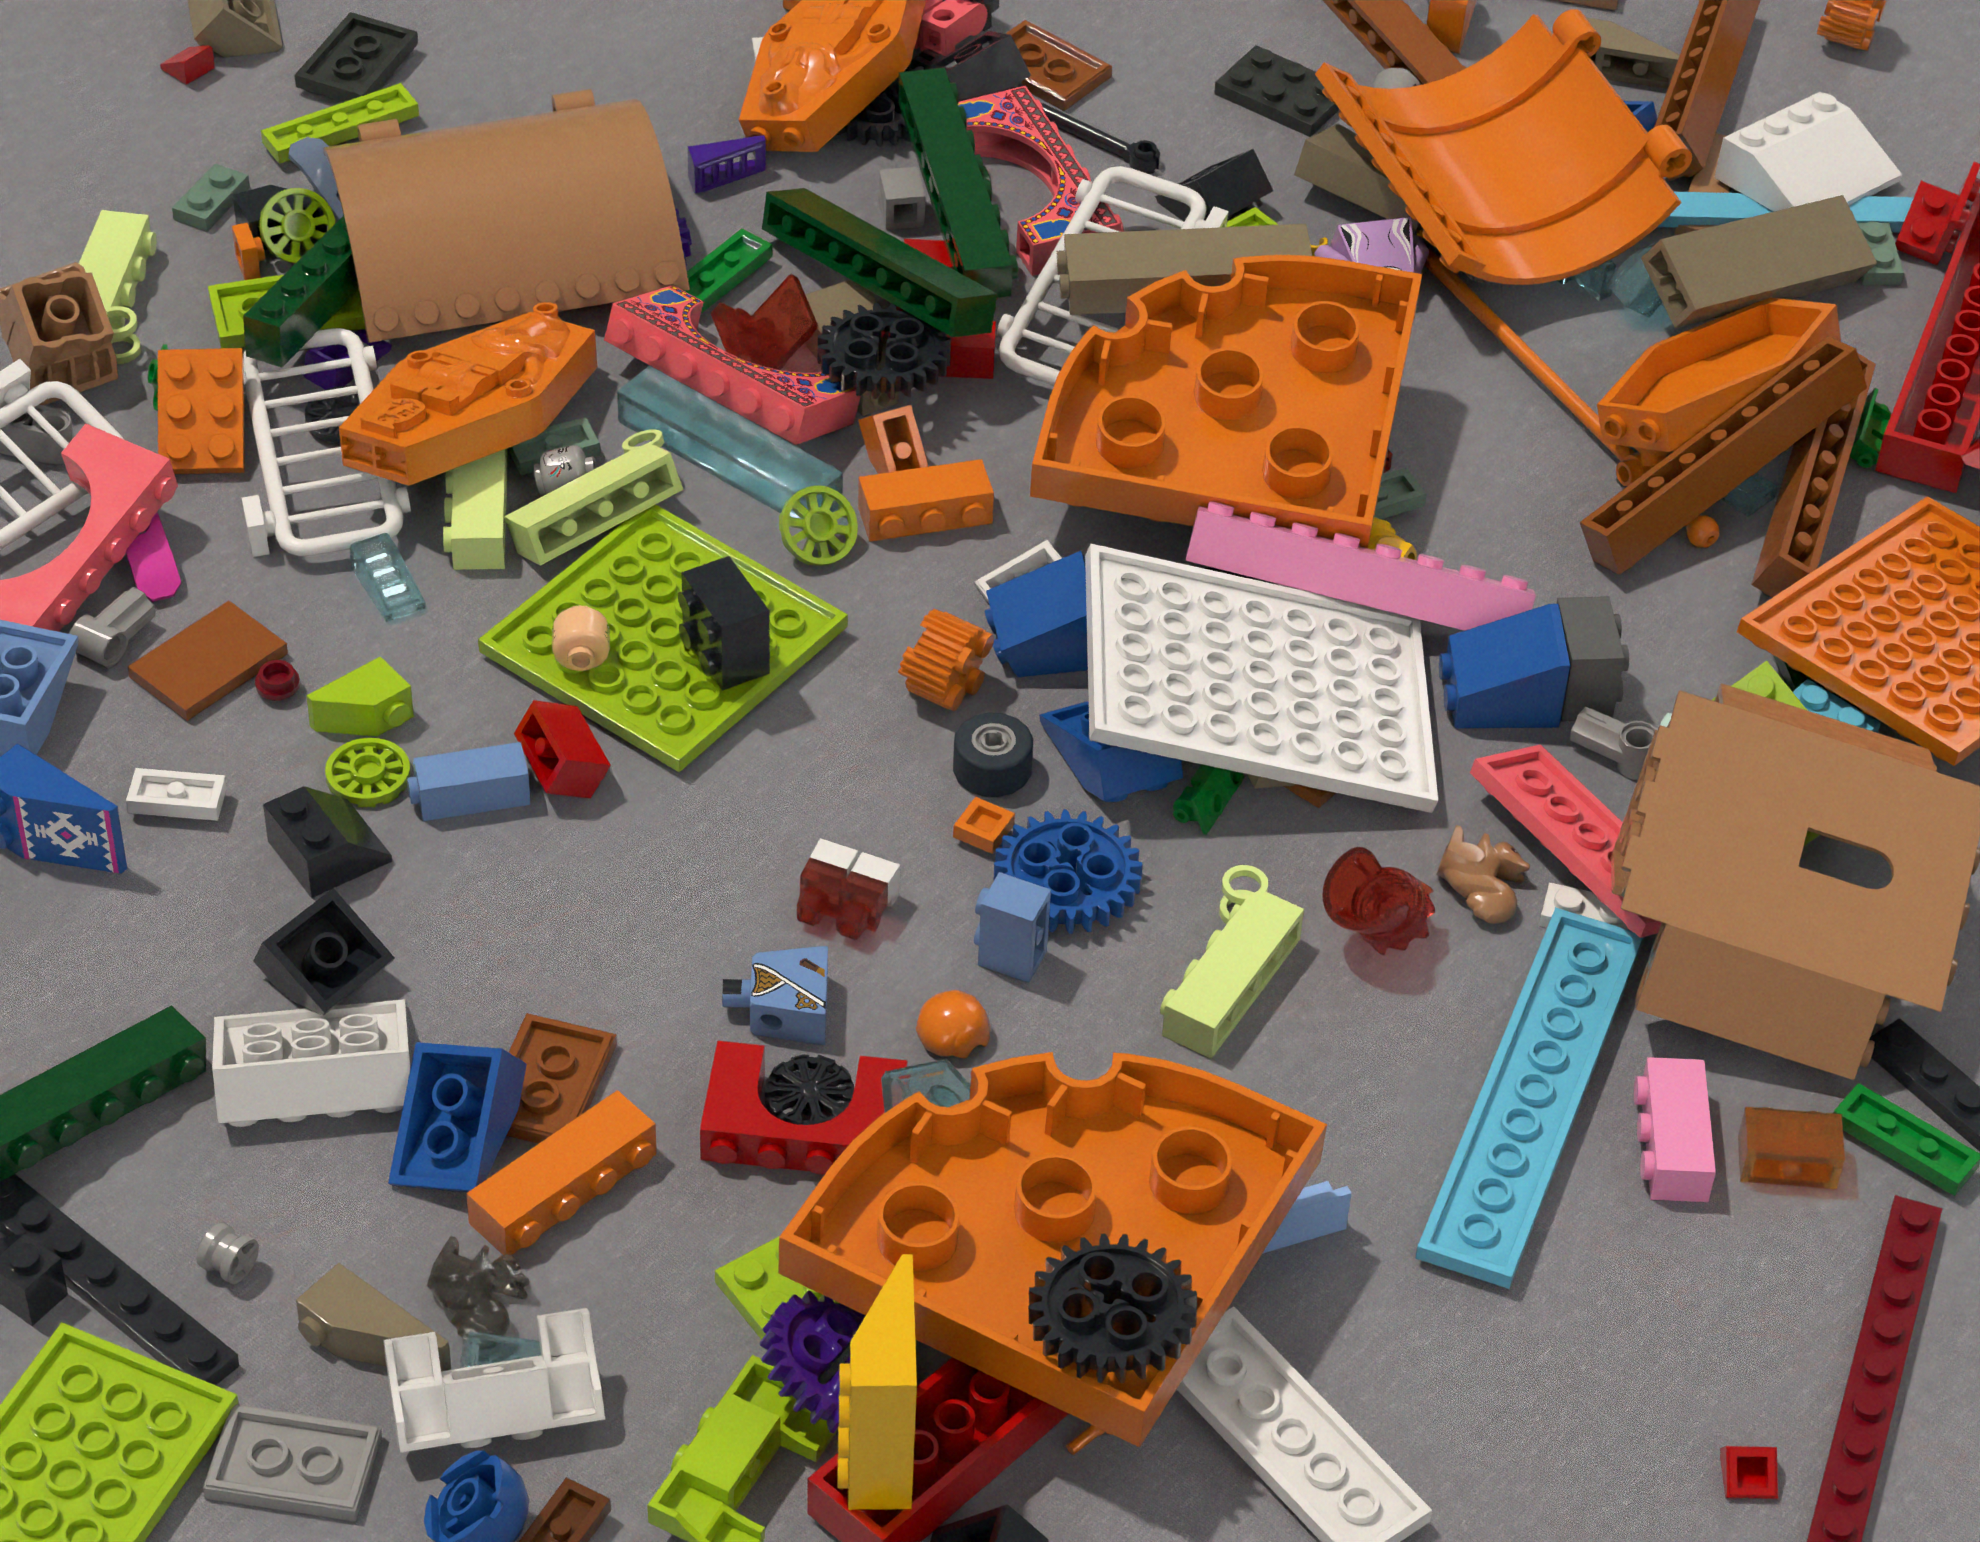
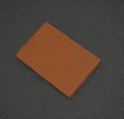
[1005,20,1112,111]
[128,600,288,721]
[506,1013,617,1144]

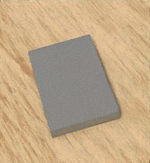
[203,1404,383,1522]

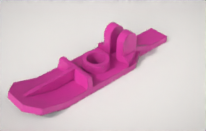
[125,512,181,602]

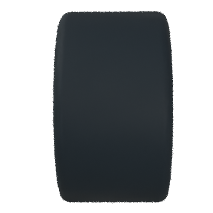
[953,712,1033,797]

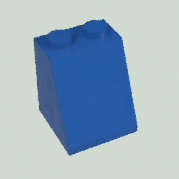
[985,551,1088,678]
[1439,604,1570,729]

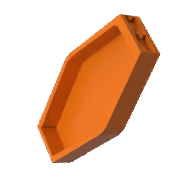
[739,0,926,152]
[1597,297,1841,466]
[339,302,598,486]

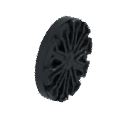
[765,1054,854,1125]

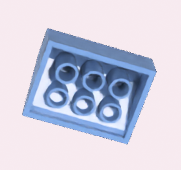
[0,620,79,757]

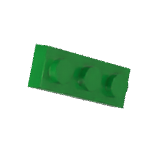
[685,228,773,314]
[1831,1083,1980,1196]

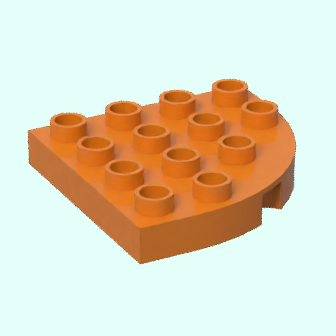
[1030,255,1422,548]
[778,1052,1327,1448]

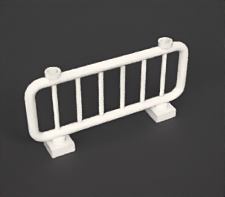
[997,166,1228,386]
[242,328,411,557]
[0,359,124,550]

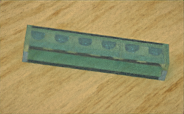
[617,366,843,519]

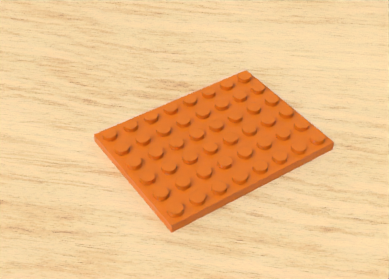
[1737,496,1980,766]

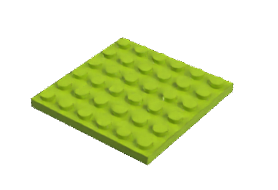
[478,505,848,772]

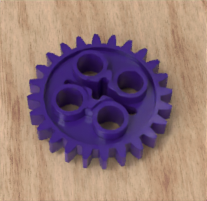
[760,1291,866,1433]

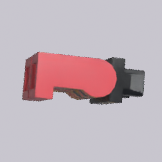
[914,0,999,56]

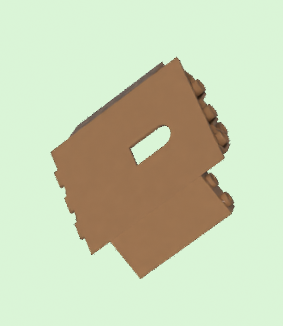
[1611,683,1980,1080]

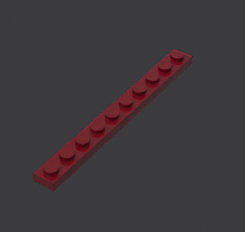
[1806,1195,1943,1542]

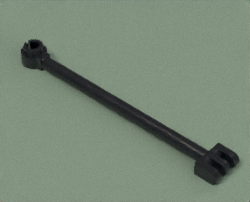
[911,43,1160,174]

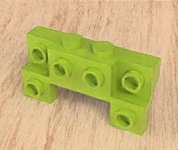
[647,1355,838,1542]

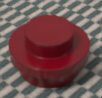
[255,660,300,700]

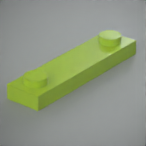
[261,83,419,164]

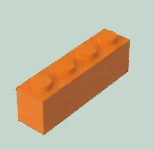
[466,1090,657,1257]

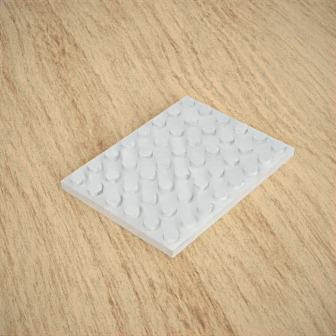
[1085,544,1438,813]

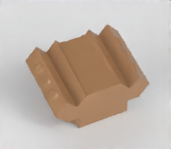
[0,262,118,405]

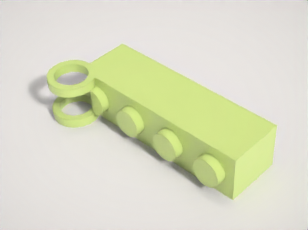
[79,210,157,364]
[504,429,683,566]
[443,448,508,570]
[1160,865,1304,1059]

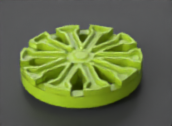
[259,188,335,263]
[779,485,858,566]
[325,738,411,807]

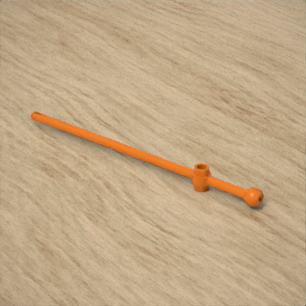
[1424,249,1719,548]

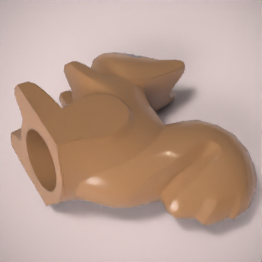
[1436,825,1530,924]

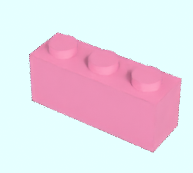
[1634,1057,1716,1202]

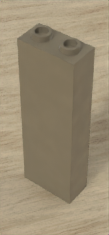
[1641,195,1877,328]
[1057,224,1312,315]

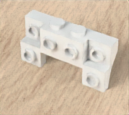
[383,1308,605,1453]

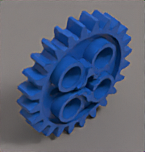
[994,809,1143,934]

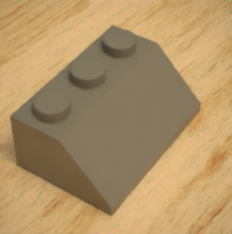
[188,0,283,57]

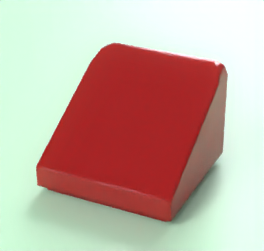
[160,45,215,85]
[1720,1446,1778,1499]

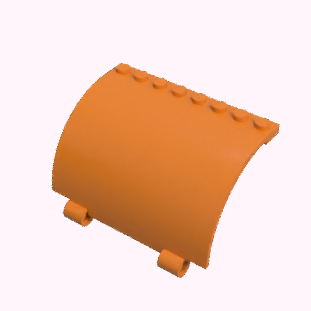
[1315,9,1692,285]

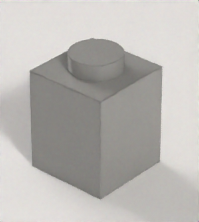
[879,167,925,230]

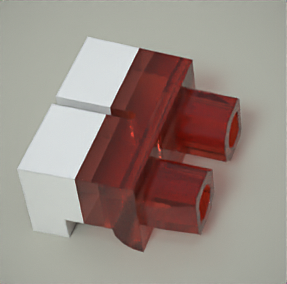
[797,838,900,940]

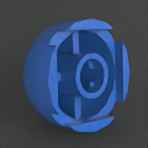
[424,1450,529,1542]

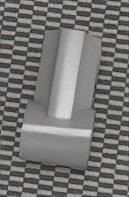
[70,587,156,668]
[1570,706,1657,780]

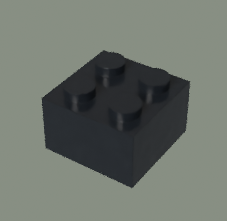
[678,556,770,691]

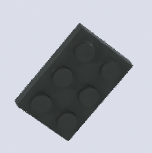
[294,12,418,102]
[1214,45,1340,137]

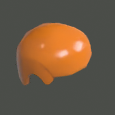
[916,990,991,1059]

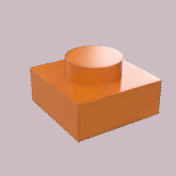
[232,223,265,280]
[953,796,1015,854]

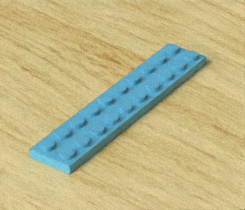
[1415,907,1644,1289]

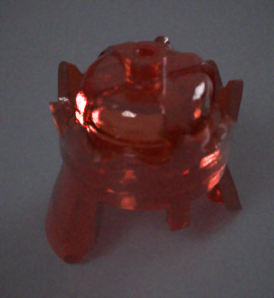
[1322,847,1435,955]

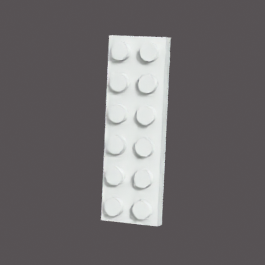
[1177,1307,1432,1542]

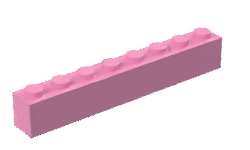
[1186,502,1536,631]

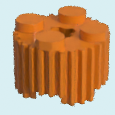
[1817,0,1887,51]
[898,608,995,711]

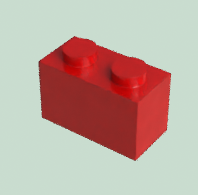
[513,700,611,799]

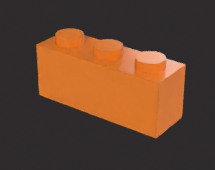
[858,459,994,542]

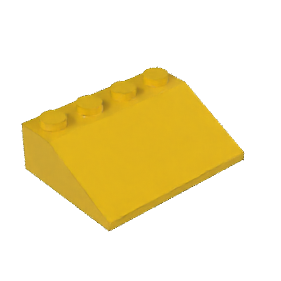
[837,1254,917,1510]

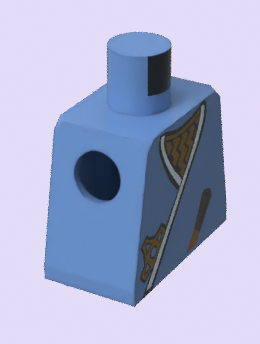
[722,946,828,1045]

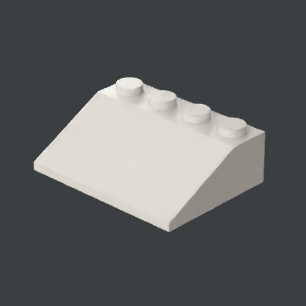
[1714,92,1902,212]
[212,999,411,1127]

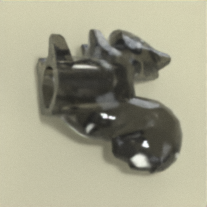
[427,1236,530,1345]

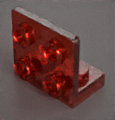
[710,274,818,370]

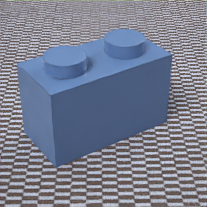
[974,872,1051,983]

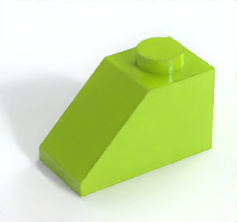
[306,656,414,737]

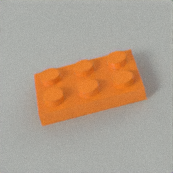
[158,348,245,474]

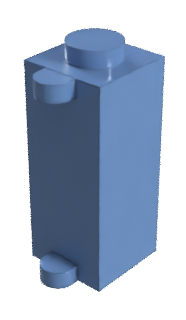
[407,742,530,821]

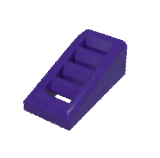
[688,135,766,193]
[304,329,392,390]

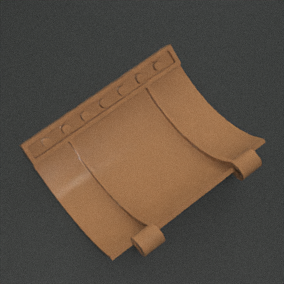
[323,89,690,343]

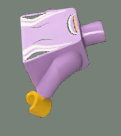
[1310,217,1429,274]

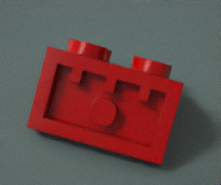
[1895,161,1980,265]

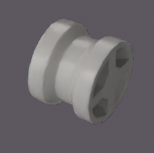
[196,1222,259,1284]

